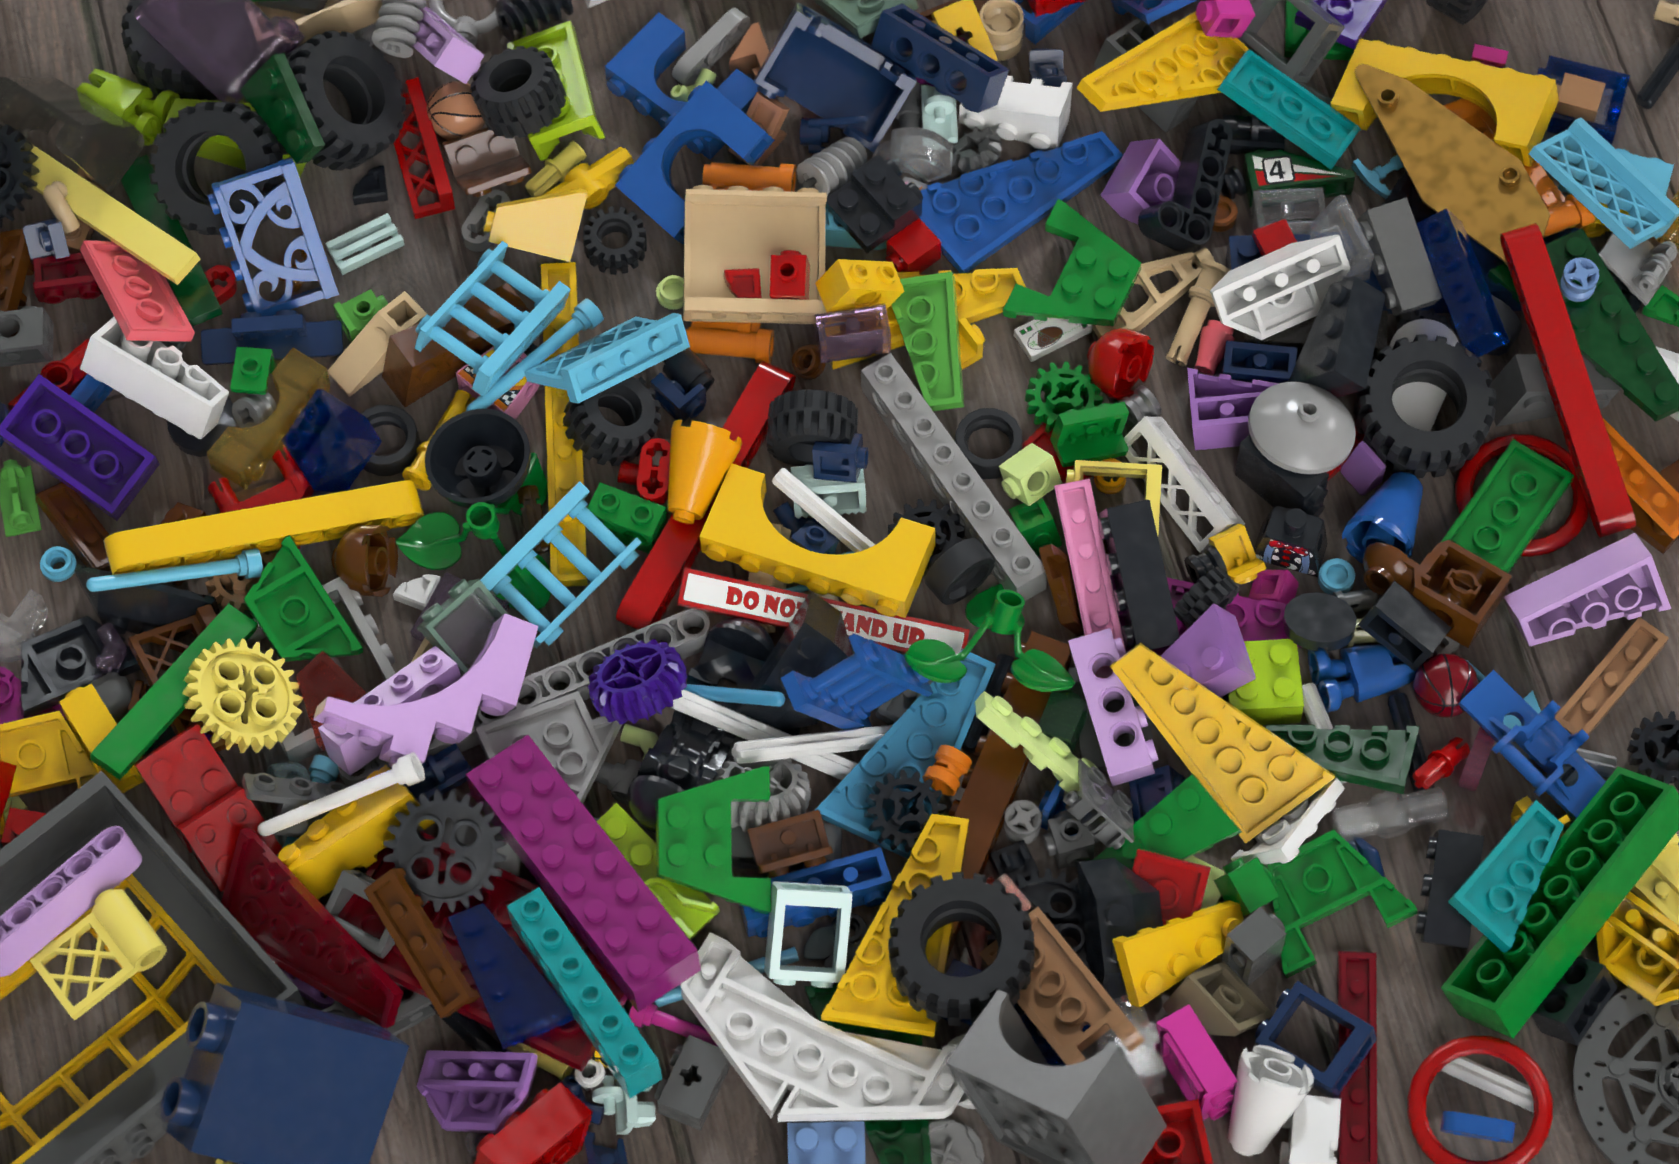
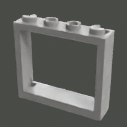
[246,577,395,765]

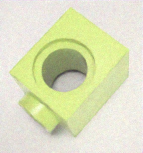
[999,443,1062,506]

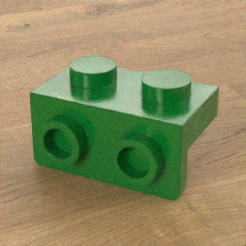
[1050,402,1129,467]

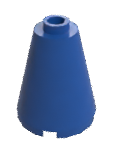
[1342,472,1423,564]

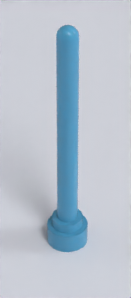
[684,684,785,707]

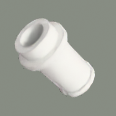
[574,1060,605,1093]

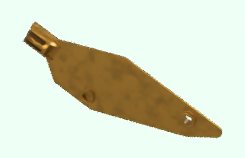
[1355,64,1550,266]

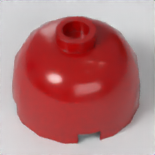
[1087,328,1154,401]

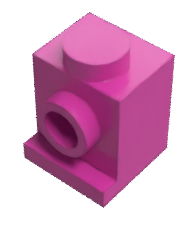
[1196,0,1255,38]

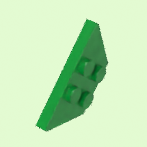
[244,535,363,662]

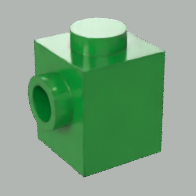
[1214,857,1279,916]

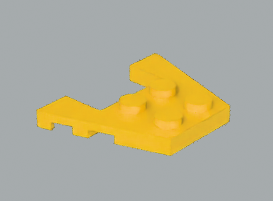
[0,711,98,839]

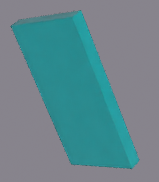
[1218,49,1361,170]

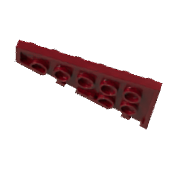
[221,827,403,1029]

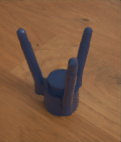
[800,116,869,154]

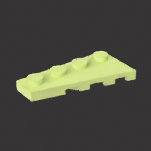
[975,691,1097,793]

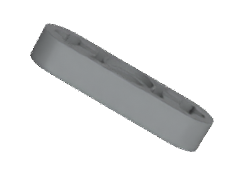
[672,8,750,86]

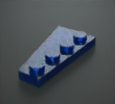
[448,903,574,1049]

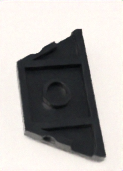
[21,616,149,718]

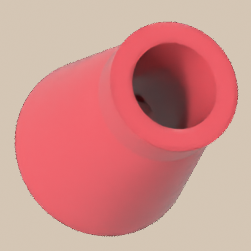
[1194,320,1235,375]

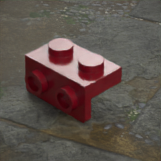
[33,253,102,304]

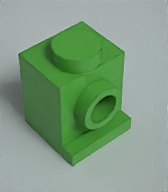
[333,289,388,343]

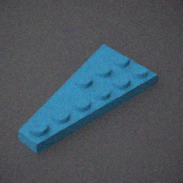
[815,649,996,859]

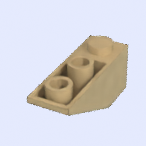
[327,291,427,397]

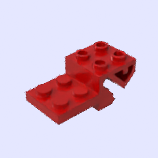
[134,723,282,892]

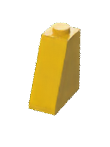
[483,189,587,262]

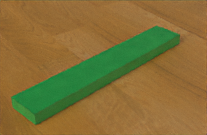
[90,603,258,780]

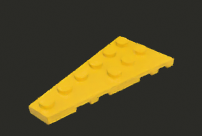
[1110,643,1335,844]

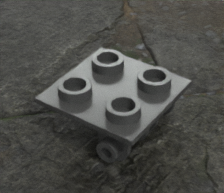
[1063,759,1134,850]

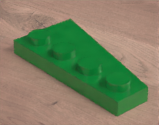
[1093,774,1242,871]

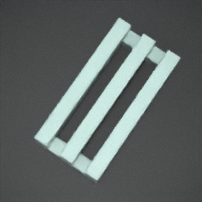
[326,213,404,275]

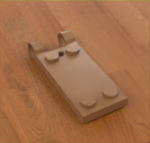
[979,907,1145,1065]

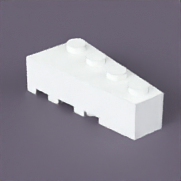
[80,317,229,440]
[1279,1095,1341,1164]

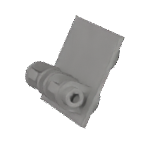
[1599,226,1677,306]

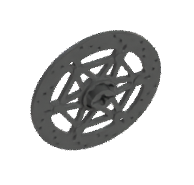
[1572,988,1679,1164]

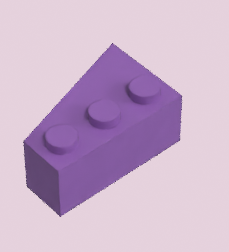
[1187,368,1278,450]
[1144,604,1256,720]

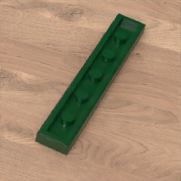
[115,155,223,327]

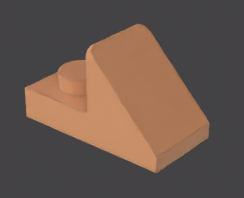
[729,22,778,97]
[728,92,790,166]

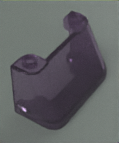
[134,0,305,104]

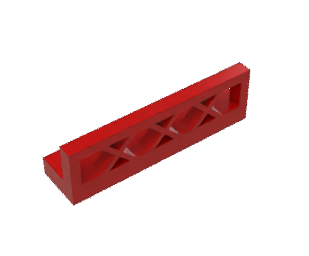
[393,77,455,219]

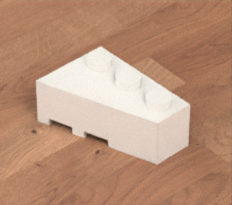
[959,75,1072,150]

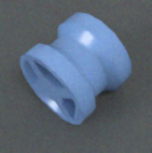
[1560,258,1599,302]

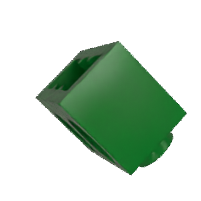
[587,482,667,554]

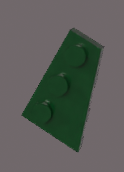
[240,53,325,164]

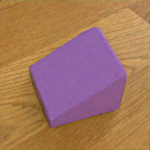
[1340,441,1386,495]

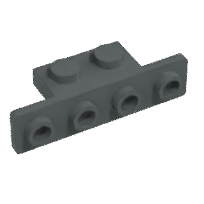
[242,773,349,838]

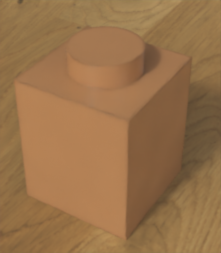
[1552,73,1606,128]

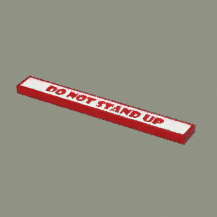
[677,568,970,654]

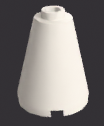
[1228,1045,1314,1156]

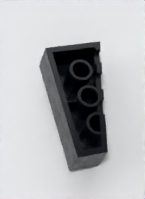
[1097,499,1180,650]

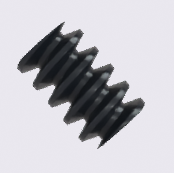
[496,0,574,42]

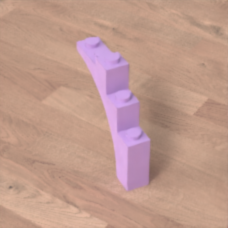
[313,614,538,768]

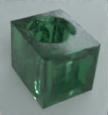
[1038,691,1088,754]

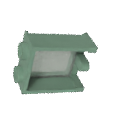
[416,579,534,677]

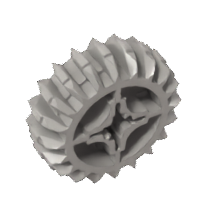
[714,758,811,832]

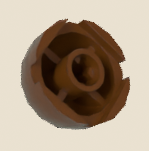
[331,525,398,597]

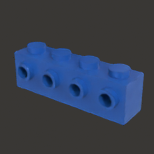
[738,847,892,938]

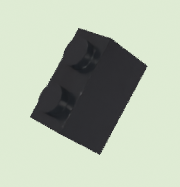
[1358,581,1452,671]

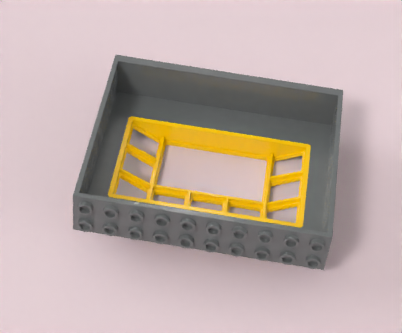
[0,771,306,1164]

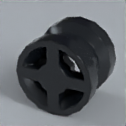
[1184,545,1228,584]

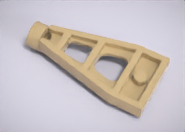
[1092,247,1215,338]

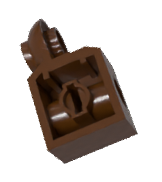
[1363,540,1512,648]

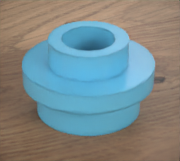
[40,546,77,582]

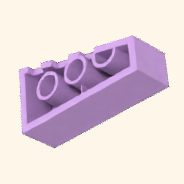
[1504,533,1671,646]

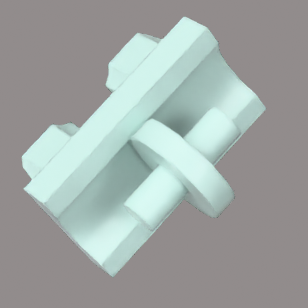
[921,85,958,148]
[592,1075,656,1135]

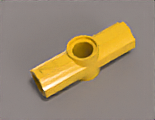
[541,146,635,209]

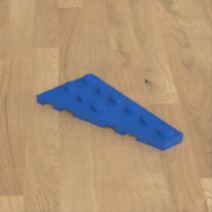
[916,131,1123,273]

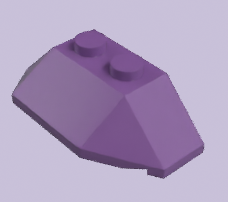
[417,1050,538,1133]

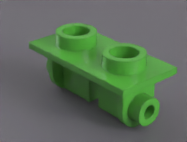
[0,460,42,537]

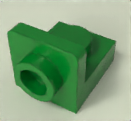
[1008,498,1062,556]

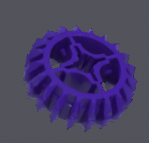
[587,639,687,725]

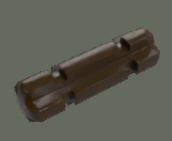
[517,485,550,555]

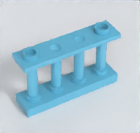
[414,241,571,397]
[480,481,642,648]

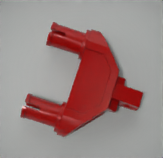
[207,446,316,549]

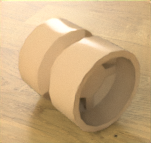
[979,0,1024,61]

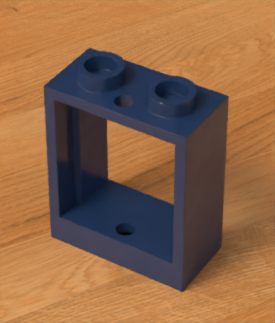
[1255,981,1377,1098]

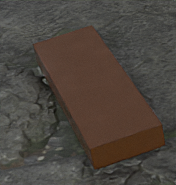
[35,482,111,572]

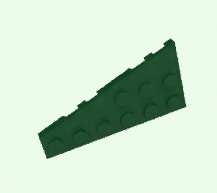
[1488,228,1679,422]

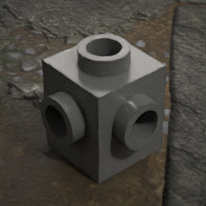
[1043,810,1099,869]

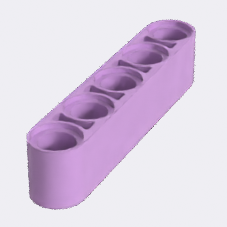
[0,826,142,977]

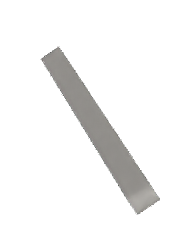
[338,608,711,786]

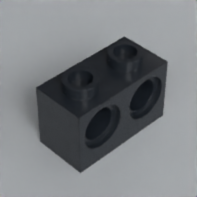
[1532,956,1618,1046]

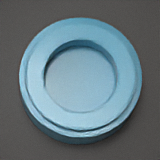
[1318,558,1355,595]

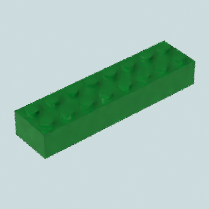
[1441,766,1679,1038]

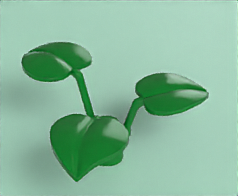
[396,452,551,610]
[903,584,1075,692]

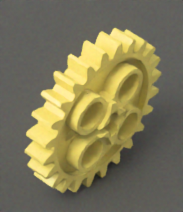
[182,638,303,753]

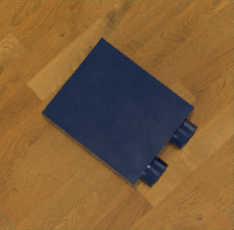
[161,983,409,1164]

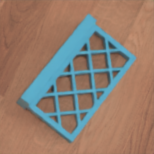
[1529,117,1679,249]
[524,313,690,404]

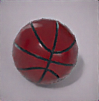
[1413,653,1479,718]

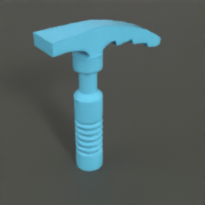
[1351,155,1404,199]

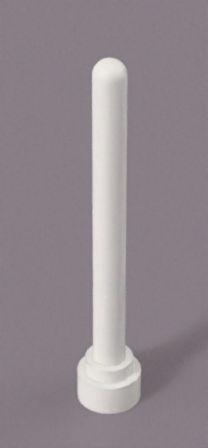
[258,752,425,837]

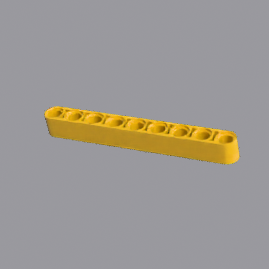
[103,480,424,575]

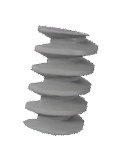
[372,0,427,58]
[796,137,867,196]

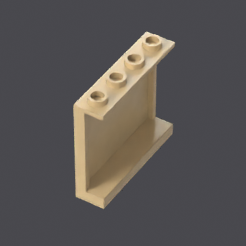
[683,185,827,325]

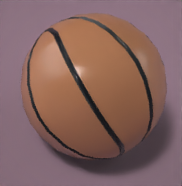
[426,81,485,141]

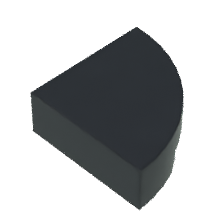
[353,165,389,205]

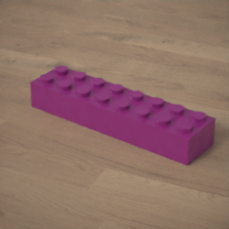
[466,735,701,1012]

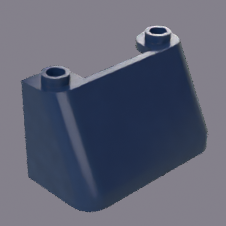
[754,3,917,153]

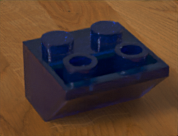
[282,389,382,492]

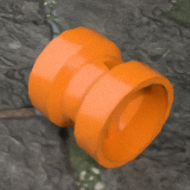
[923,745,972,796]

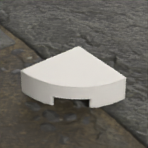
[393,574,442,611]

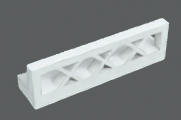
[1124,416,1245,552]

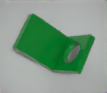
[230,347,277,395]

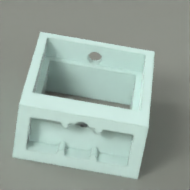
[764,881,853,988]

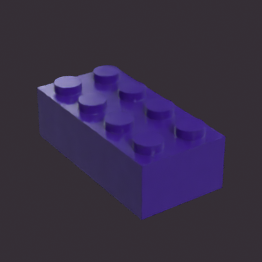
[0,374,160,521]

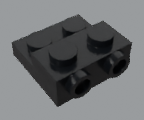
[826,154,923,254]

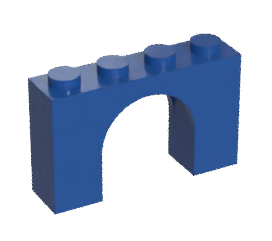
[605,12,759,160]
[615,80,775,245]

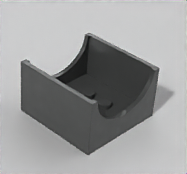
[946,989,1167,1164]

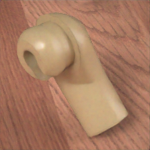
[43,181,80,233]

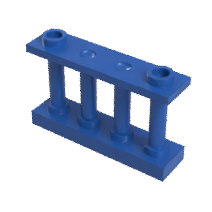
[781,633,933,730]

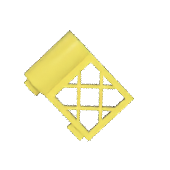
[30,889,167,1020]

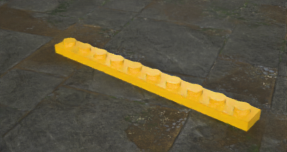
[541,262,588,587]

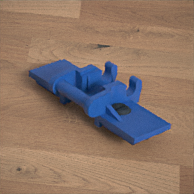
[1458,670,1606,820]

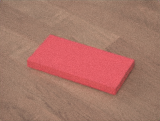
[80,240,195,342]

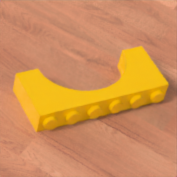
[1330,39,1559,167]
[699,463,936,618]

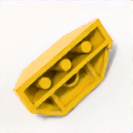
[1596,892,1679,1006]

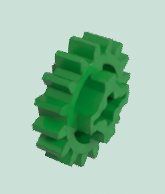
[1025,361,1103,433]

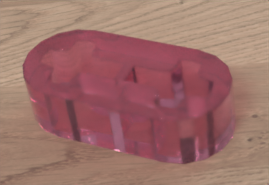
[1458,727,1495,793]

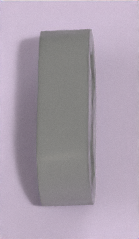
[461,190,510,252]

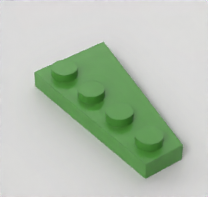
[892,272,964,411]

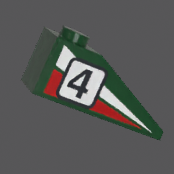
[1242,149,1355,207]

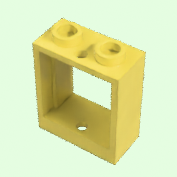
[1066,460,1162,536]

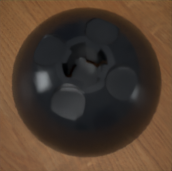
[425,409,531,509]

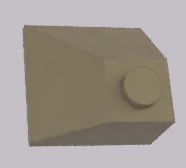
[1162,961,1274,1036]

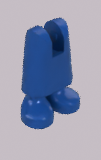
[1308,644,1418,713]

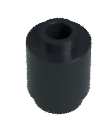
[662,348,715,394]

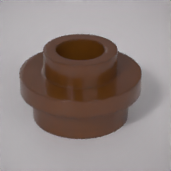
[792,344,826,380]

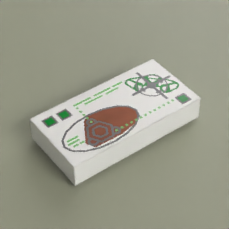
[1014,318,1093,362]

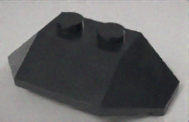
[75,564,220,641]
[734,592,853,731]
[1076,858,1163,1010]

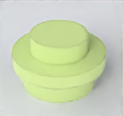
[656,275,684,310]

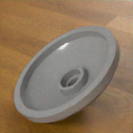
[1248,382,1356,474]

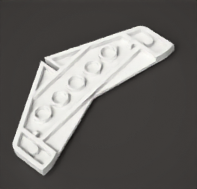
[681,932,964,1122]

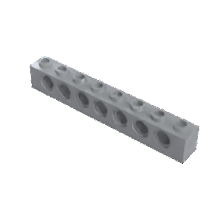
[861,353,1047,601]

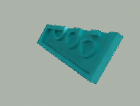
[1448,800,1564,954]

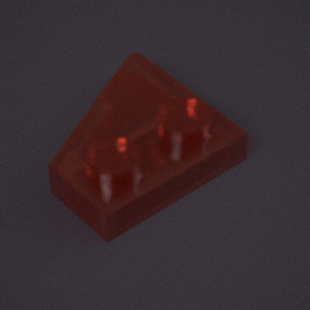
[296,651,367,752]

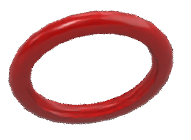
[1455,434,1589,557]
[1407,1035,1553,1164]

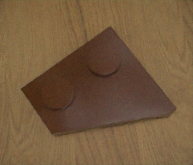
[1039,544,1084,636]

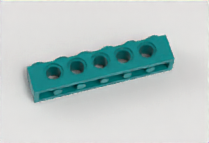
[507,887,663,1099]

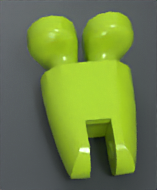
[74,68,180,146]

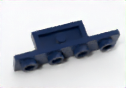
[201,310,344,365]

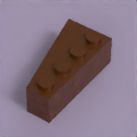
[382,283,530,408]

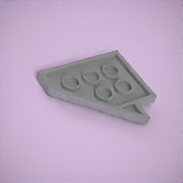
[475,691,622,804]

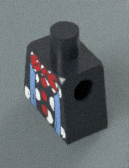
[1254,506,1328,577]

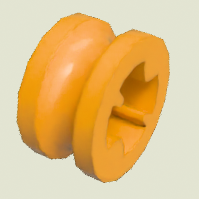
[1094,458,1126,494]

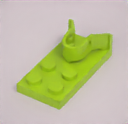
[507,21,606,161]
[596,803,720,940]

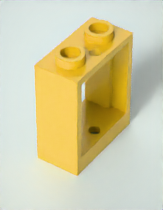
[59,683,144,794]

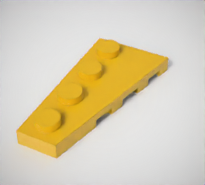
[1112,900,1244,1008]

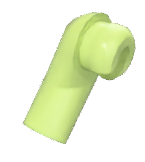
[620,724,659,761]

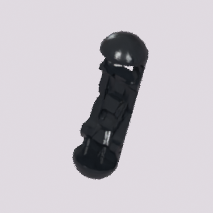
[628,617,774,833]

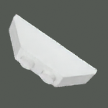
[1210,235,1350,340]

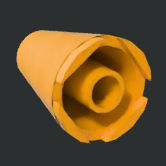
[668,420,742,524]

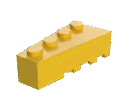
[277,764,435,900]

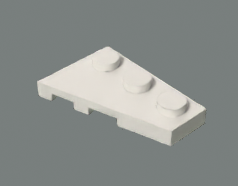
[1231,777,1345,865]

